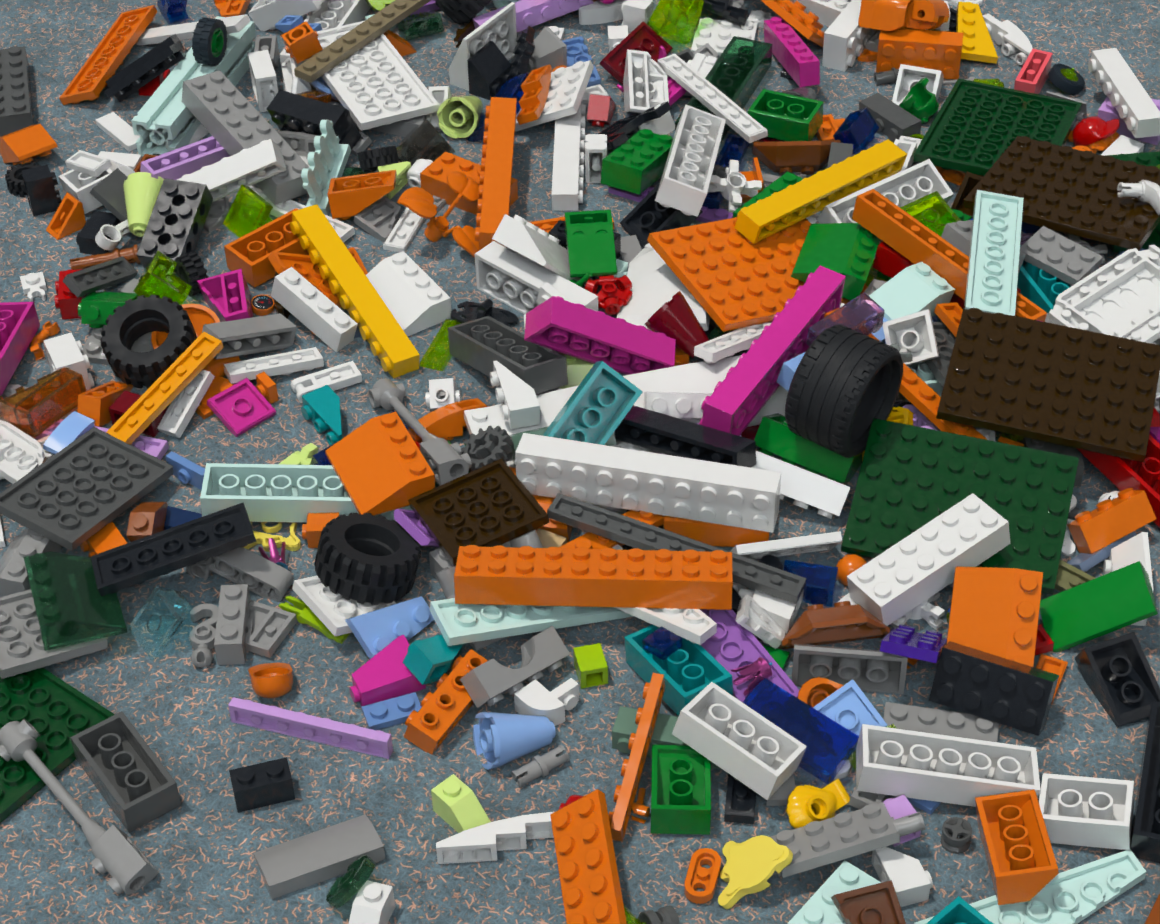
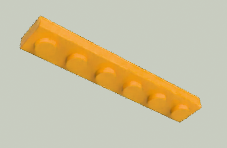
[106,332,224,445]

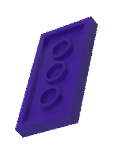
[880,625,947,663]

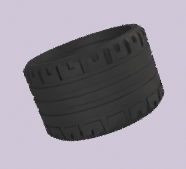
[785,324,903,458]

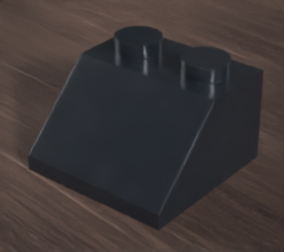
[467,41,512,100]

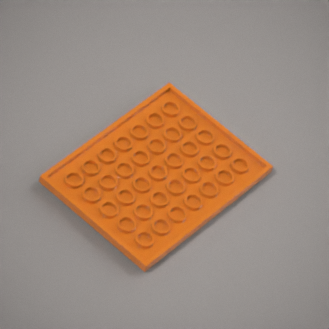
[647,217,868,332]

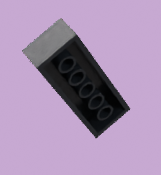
[1130,701,1160,863]

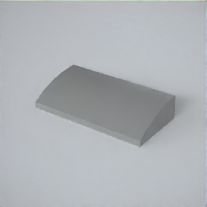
[253,814,385,899]

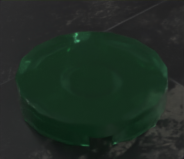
[326,855,376,909]

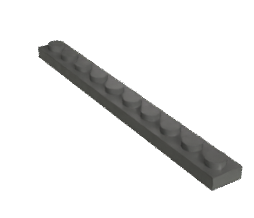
[547,493,807,604]

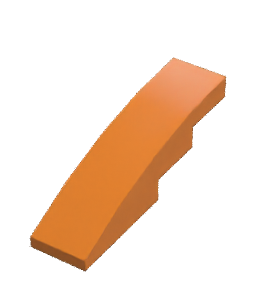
[516,64,552,125]

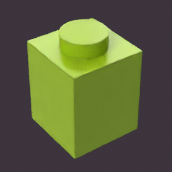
[573,643,608,689]

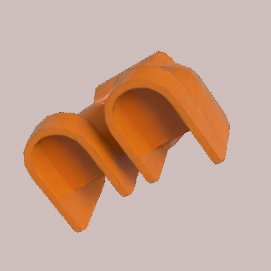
[858,0,949,31]

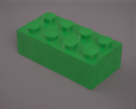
[601,129,673,195]

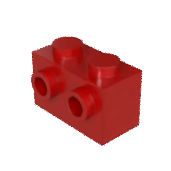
[54,269,87,320]

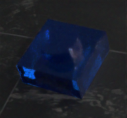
[642,626,682,660]

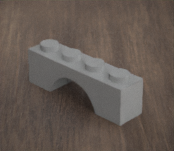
[460,626,570,708]

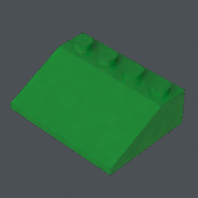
[791,223,880,303]

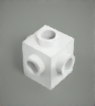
[425,378,462,411]

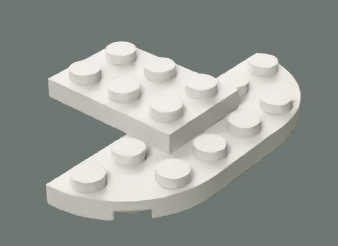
[0,420,45,484]

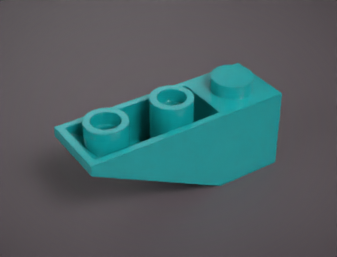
[301,385,343,446]
[403,635,467,685]

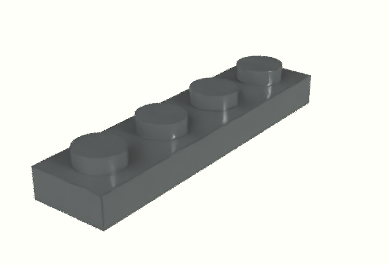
[63,256,138,297]

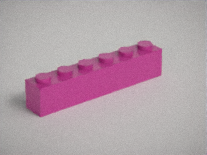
[764,17,820,87]

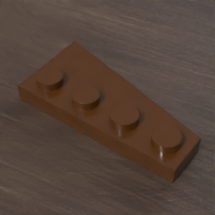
[831,880,906,924]

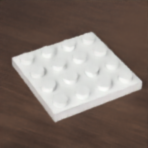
[512,60,594,132]

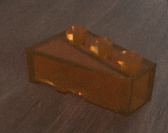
[0,367,86,438]

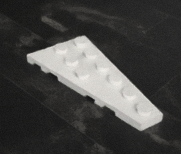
[612,544,717,645]

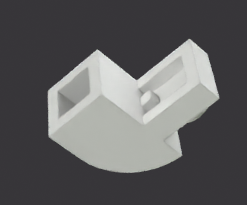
[514,678,579,726]

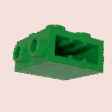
[78,292,139,328]

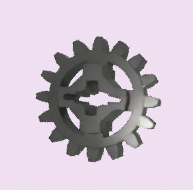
[461,426,513,472]

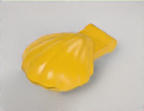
[786,778,850,829]

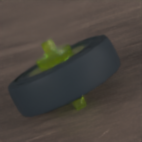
[1048,63,1085,95]

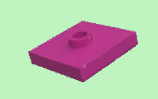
[207,378,276,437]

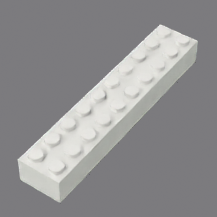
[515,433,781,533]

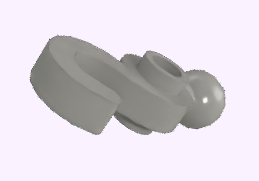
[189,603,218,668]

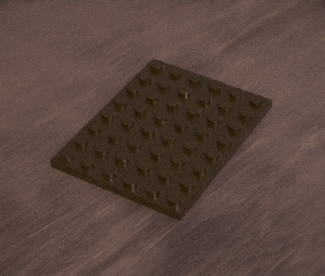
[964,136,1160,251]
[936,306,1160,462]

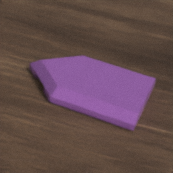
[394,509,440,548]

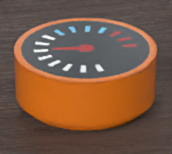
[251,295,274,316]

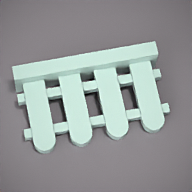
[301,119,351,215]

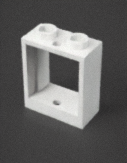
[248,50,278,112]

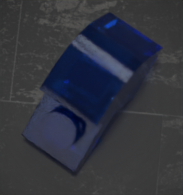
[157,0,188,24]

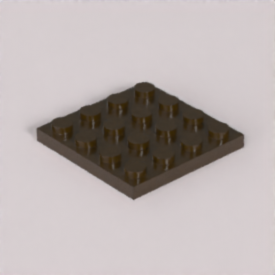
[408,458,550,566]

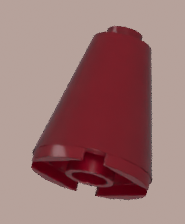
[644,291,709,358]

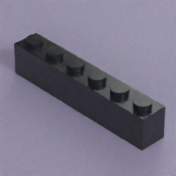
[615,405,756,468]

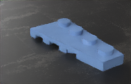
[562,36,601,88]

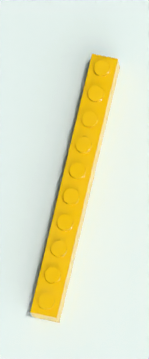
[734,139,907,244]
[290,204,420,379]

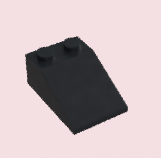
[620,183,703,248]
[1075,632,1160,728]

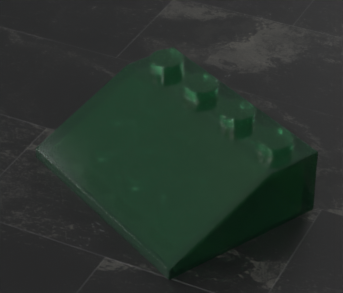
[23,551,127,651]

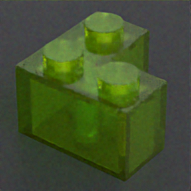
[133,251,192,305]

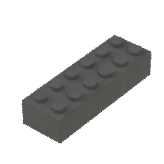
[0,46,34,137]
[448,316,568,395]

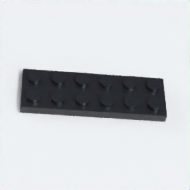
[91,502,256,597]

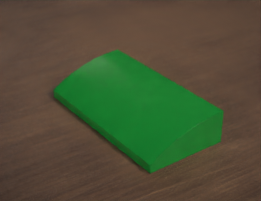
[1040,561,1158,652]

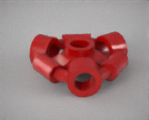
[585,275,633,315]

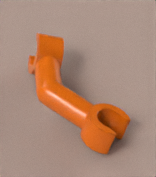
[29,321,60,361]

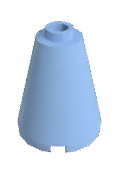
[473,712,556,770]

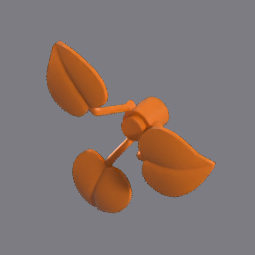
[397,171,479,257]

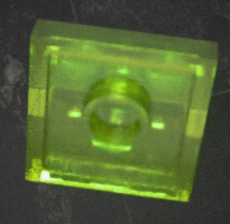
[223,185,273,237]

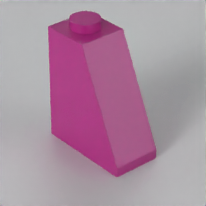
[349,635,426,706]

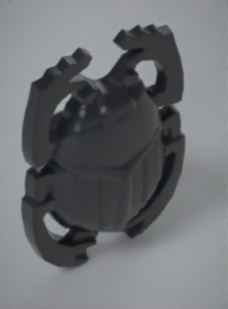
[451,299,518,328]

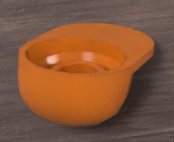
[248,662,293,698]

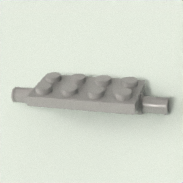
[770,802,926,878]

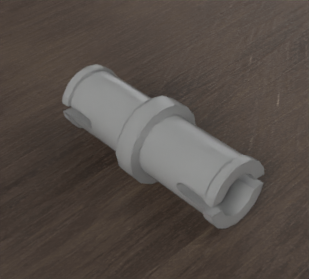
[511,745,570,788]

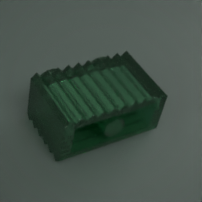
[397,10,444,41]

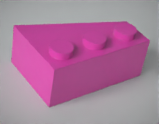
[197,269,253,322]

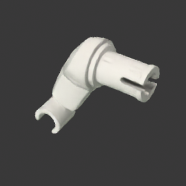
[1117,180,1160,215]

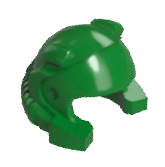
[899,77,939,124]

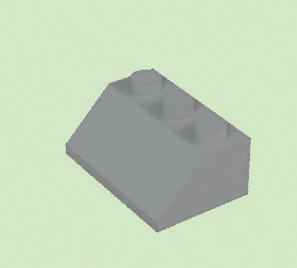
[0,528,62,597]

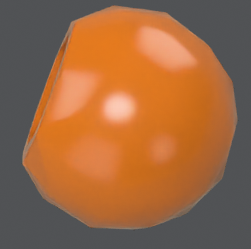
[835,554,867,586]

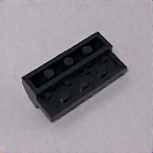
[104,34,186,102]

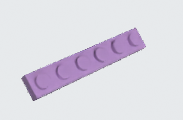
[228,697,393,759]

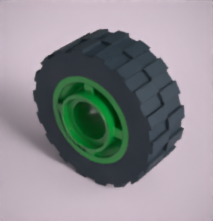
[192,17,227,66]

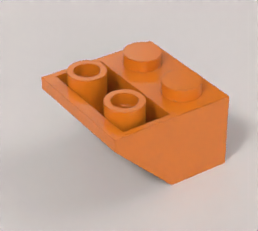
[0,124,58,165]

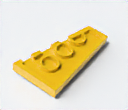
[956,2,998,64]

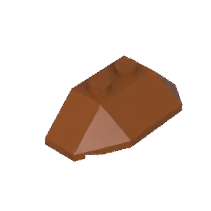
[752,140,840,175]
[778,601,890,650]

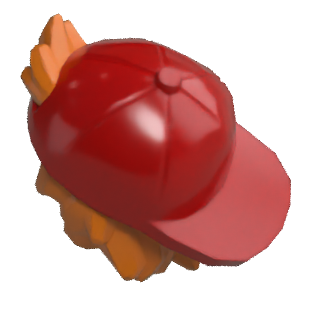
[1068,116,1120,154]

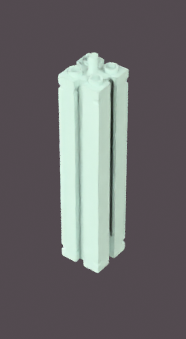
[131,16,256,156]

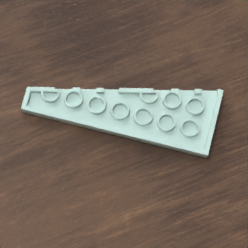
[914,849,1146,924]

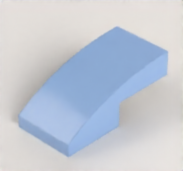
[43,411,95,454]

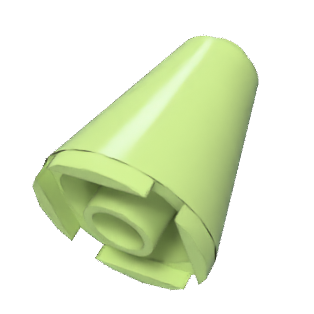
[437,96,483,139]
[123,172,164,237]

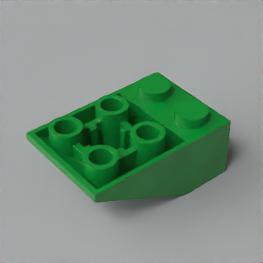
[565,210,617,277]

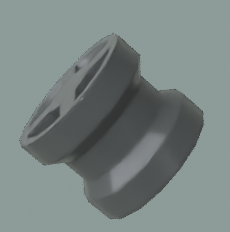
[940,817,972,854]

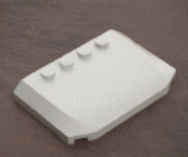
[1049,245,1160,343]
[617,247,711,331]

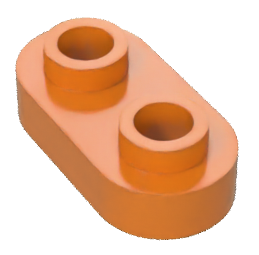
[684,848,721,904]

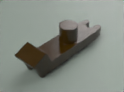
[454,16,477,48]

